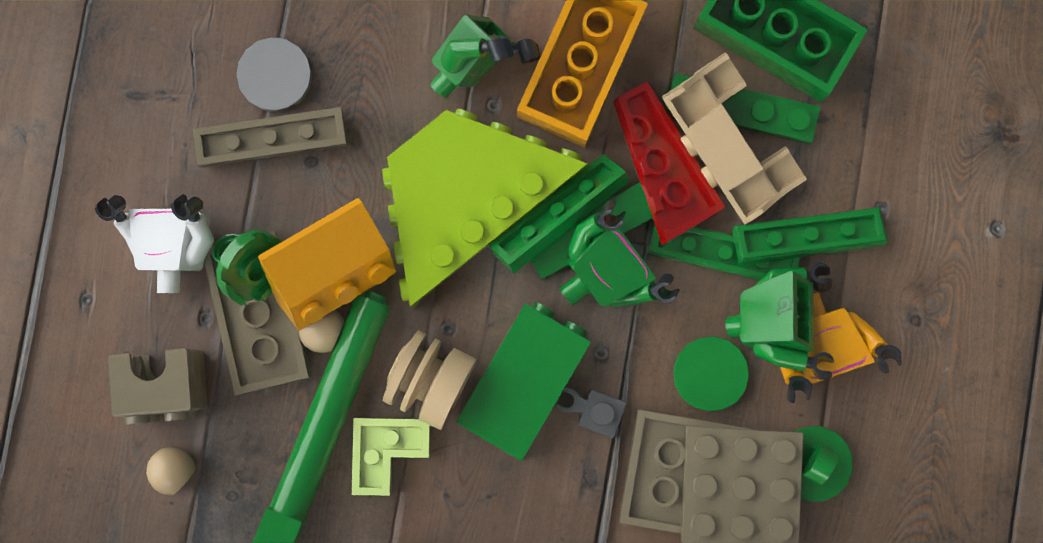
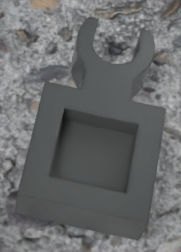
[556,388,626,438]

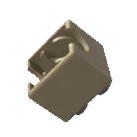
[108,348,208,425]

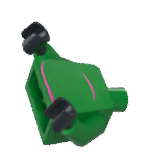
[430,14,541,98]
[559,200,680,307]
[725,263,834,380]

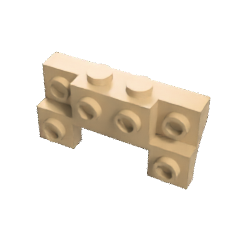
[662,52,807,225]

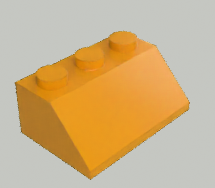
[258,198,396,331]

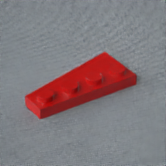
[613,81,726,245]

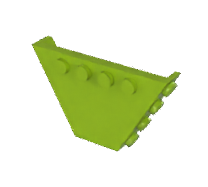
[382,109,588,308]

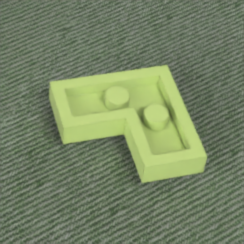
[352,418,430,496]

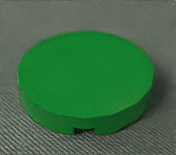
[673,336,749,412]

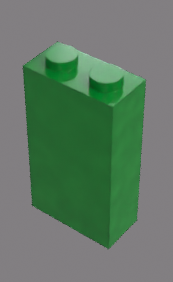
[455,301,591,462]

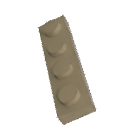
[193,107,348,168]

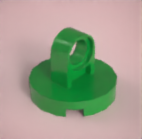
[212,229,283,305]
[792,426,853,502]

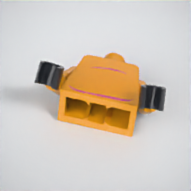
[780,292,902,403]

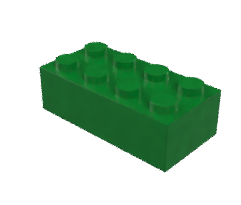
[693,0,868,103]

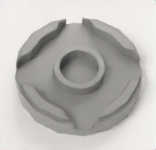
[236,37,312,113]

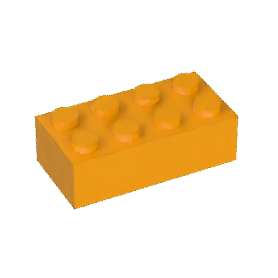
[517,0,648,148]

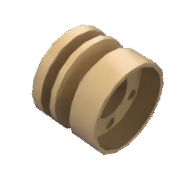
[382,330,477,430]

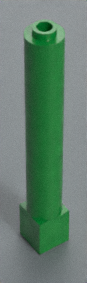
[252,290,391,543]

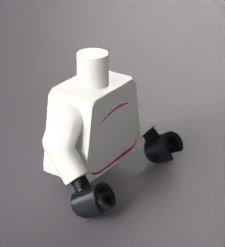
[95,194,214,293]

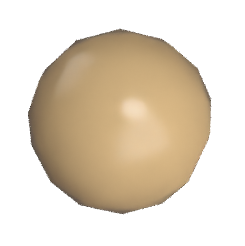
[298,310,345,353]
[146,446,196,495]

